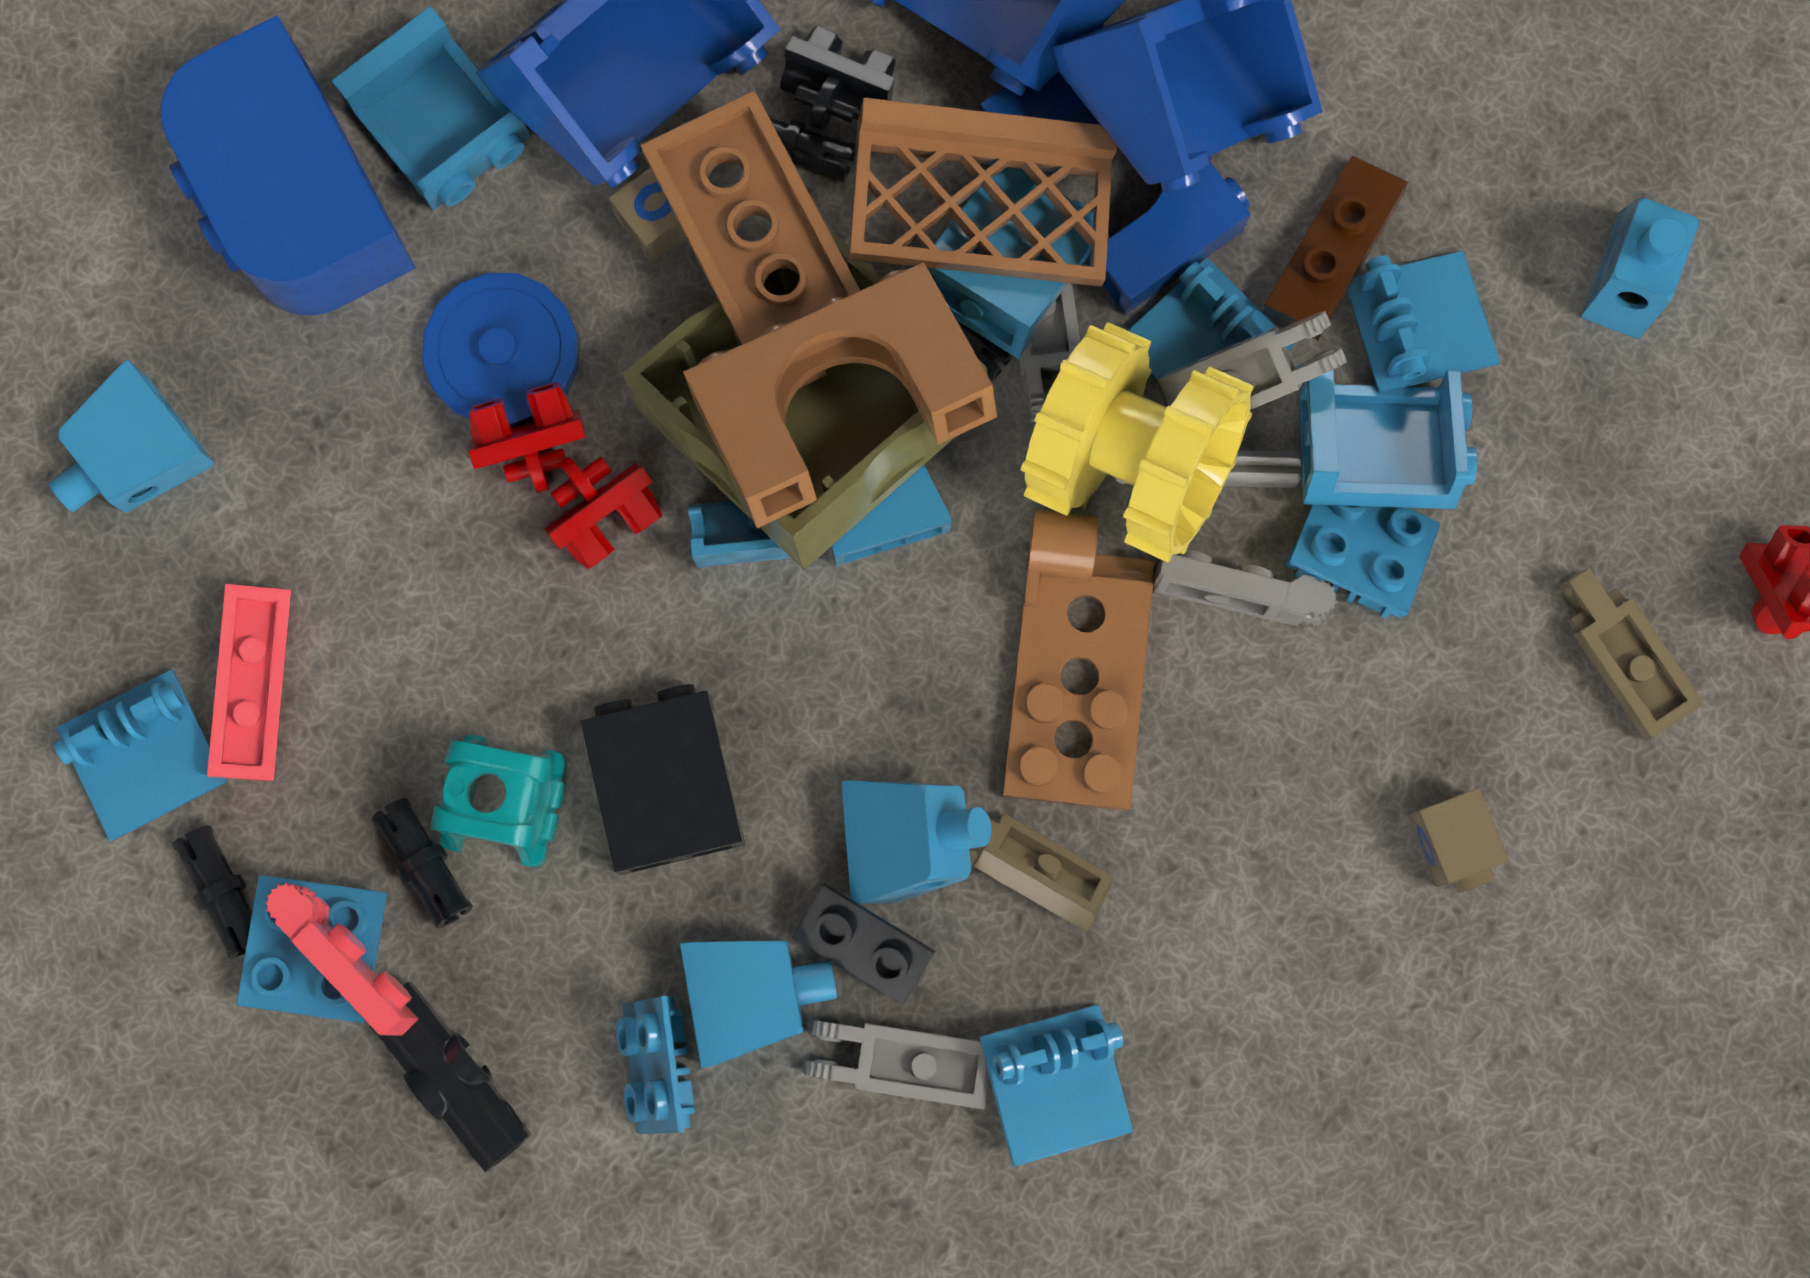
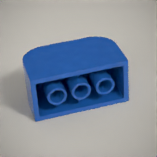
[161,15,416,316]

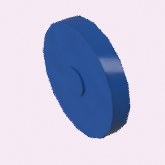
[422,273,580,428]

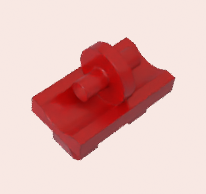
[468,382,585,493]
[544,456,662,569]
[1739,525,1810,639]

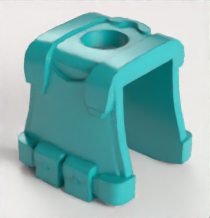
[430,735,567,867]

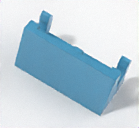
[688,501,791,567]

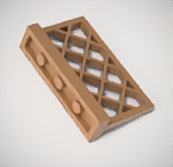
[848,98,1117,287]

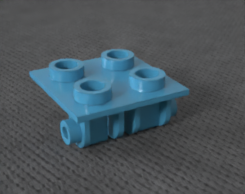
[1347,251,1500,393]
[1128,257,1294,383]
[1284,505,1441,619]
[54,669,228,842]
[236,875,388,1023]
[616,996,696,1134]
[979,1005,1133,1167]

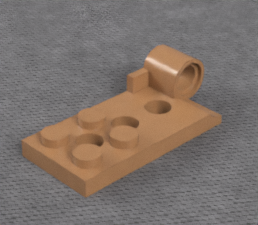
[640,90,860,389]
[1002,509,1154,811]

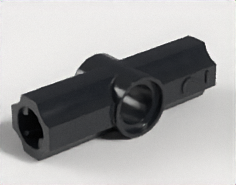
[370,982,532,1172]

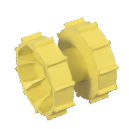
[1020,322,1254,563]

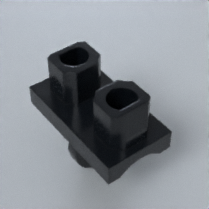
[779,26,896,131]

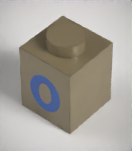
[609,168,686,263]
[1408,788,1509,893]

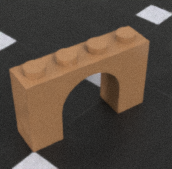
[683,262,997,528]

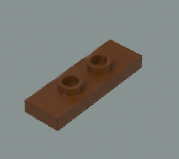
[1263,155,1408,341]

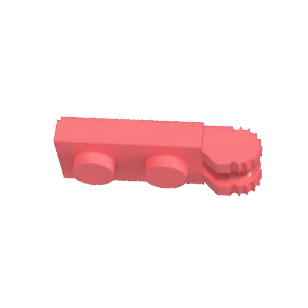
[265,883,418,1036]

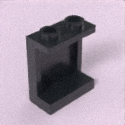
[580,684,746,875]

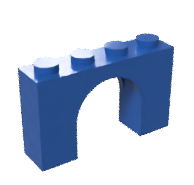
[979,24,1251,315]

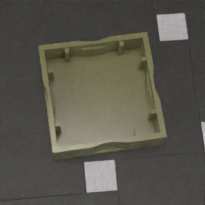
[622,226,988,570]

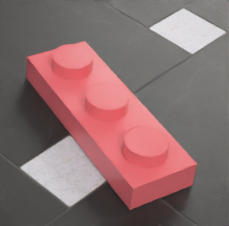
[207,584,291,782]

